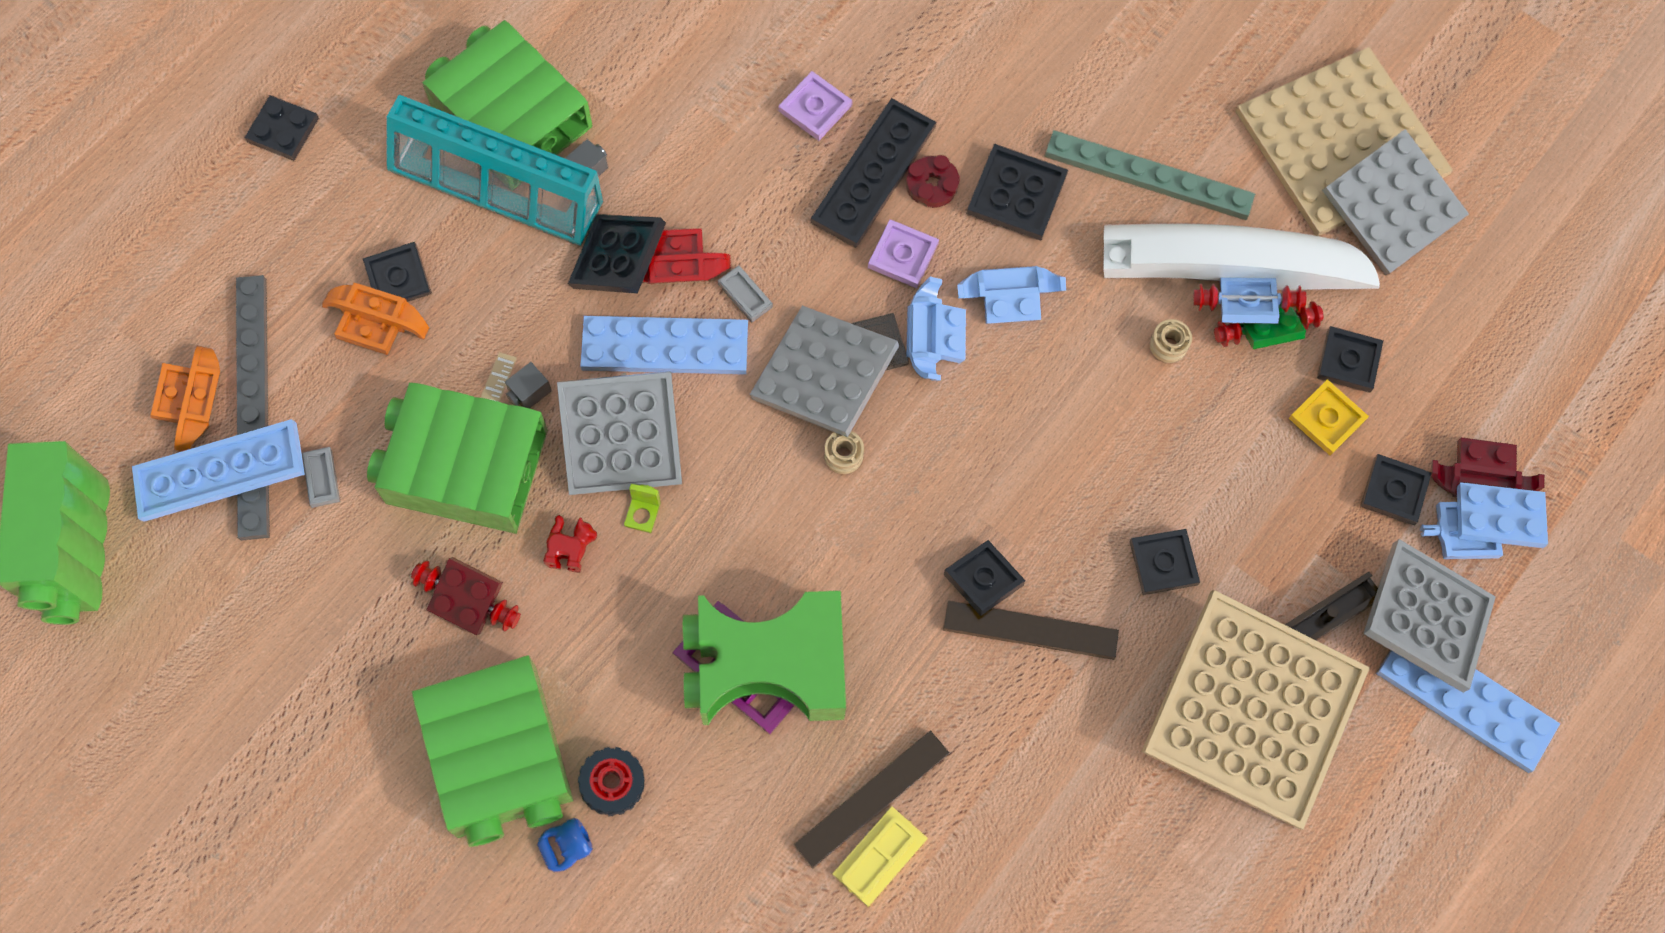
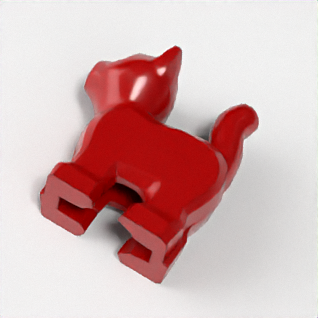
[543,515,597,573]

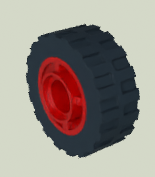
[578,747,645,816]

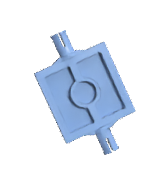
[1420,502,1503,559]

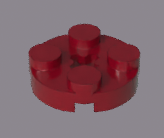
[906,155,960,208]

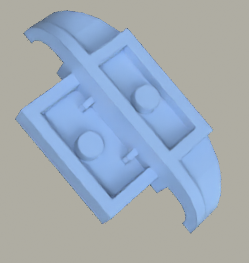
[958,266,1066,324]
[906,277,966,381]

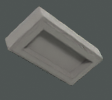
[718,265,773,323]
[302,447,340,508]

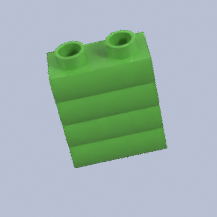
[422,20,593,190]
[367,382,548,534]
[0,441,110,625]
[412,655,574,847]

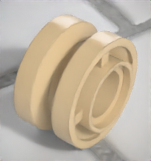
[1150,319,1192,363]
[824,431,864,474]

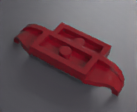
[1431,437,1545,497]

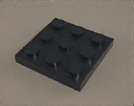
[966,143,1069,241]
[568,214,666,294]

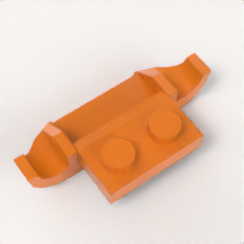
[322,282,429,355]
[150,345,220,451]

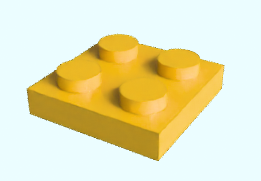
[1289,379,1369,456]

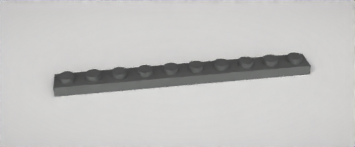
[236,275,270,541]

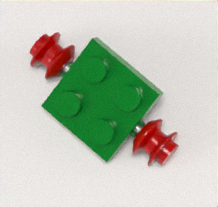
[1214,301,1324,350]

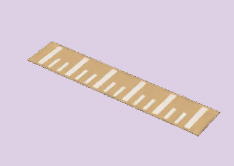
[480,352,517,402]

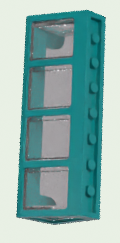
[387,94,603,246]

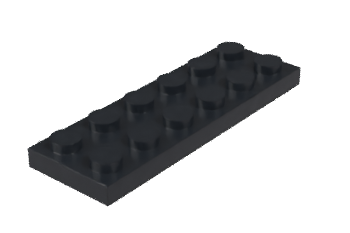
[810,98,937,248]

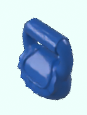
[537,818,593,872]

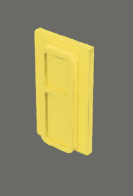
[832,807,928,907]

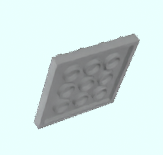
[1322,129,1469,275]
[750,306,899,437]
[557,371,682,495]
[1363,539,1496,693]

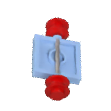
[1193,278,1307,323]

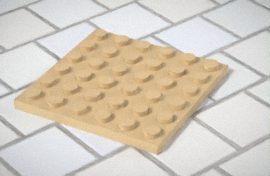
[1235,47,1453,236]
[1141,590,1370,830]

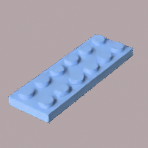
[580,316,748,374]
[132,419,305,522]
[1376,650,1560,773]

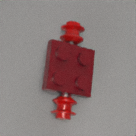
[411,557,521,636]

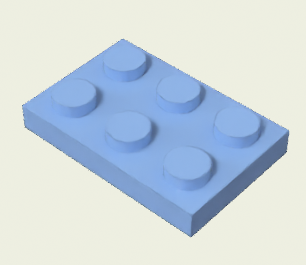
[1457,483,1548,548]

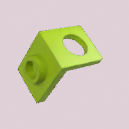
[624,484,661,533]

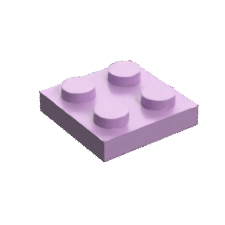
[779,71,852,141]
[868,219,939,288]

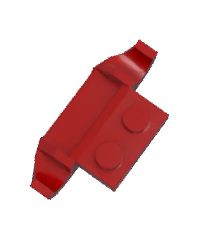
[643,228,731,285]

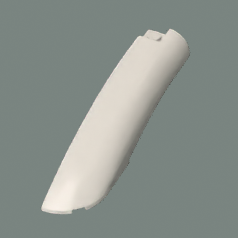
[1104,224,1380,290]

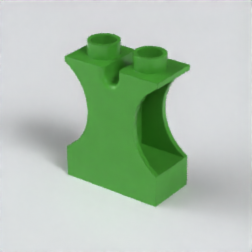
[683,591,846,725]

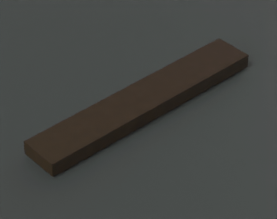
[943,601,1119,660]
[794,730,950,868]

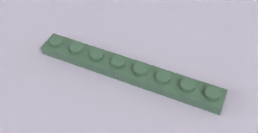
[1045,130,1256,220]

